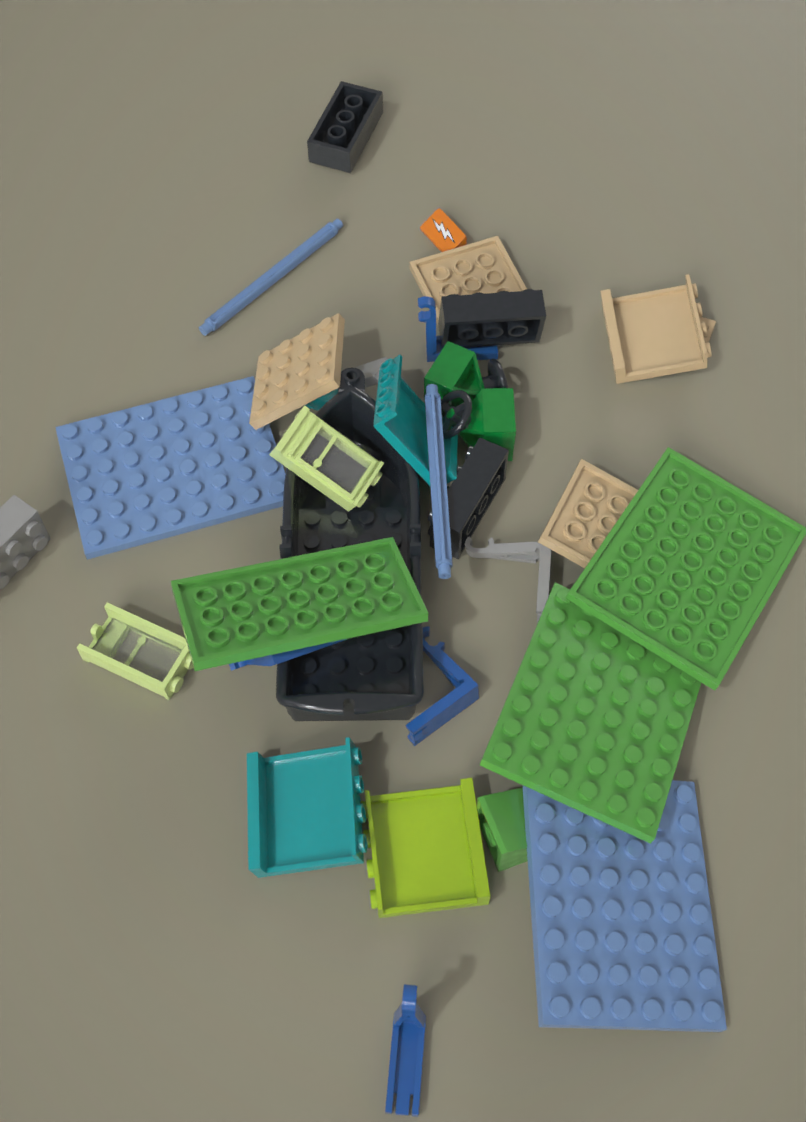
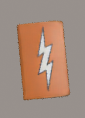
[420,208,467,252]

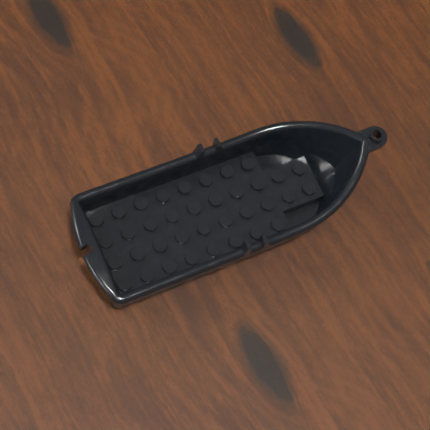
[276,367,424,721]

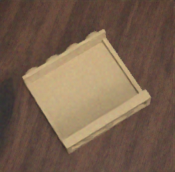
[600,274,712,384]

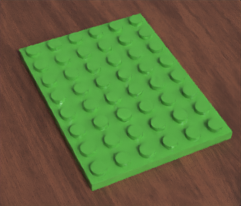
[566,447,806,691]
[479,583,701,844]

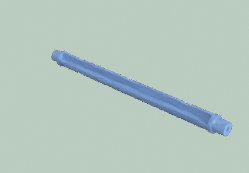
[199,218,343,336]
[425,384,453,579]

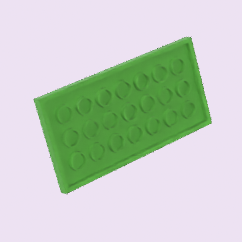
[171,537,428,671]

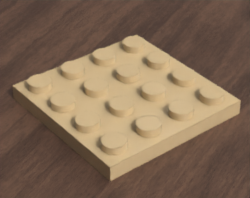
[409,236,527,327]
[249,313,345,430]
[538,459,638,568]

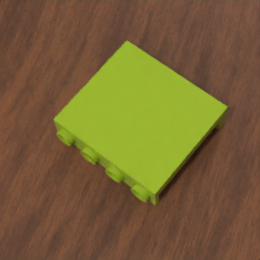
[361,778,490,918]

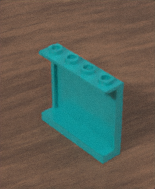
[373,354,458,485]
[247,737,368,878]

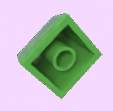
[477,788,528,872]

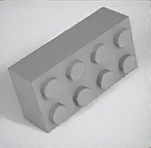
[0,495,51,589]

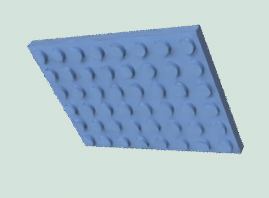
[55,376,286,560]
[523,780,727,1032]

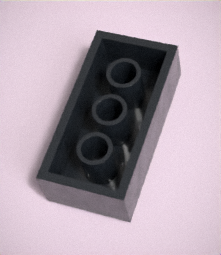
[307,81,383,173]
[438,289,546,349]
[428,438,509,559]

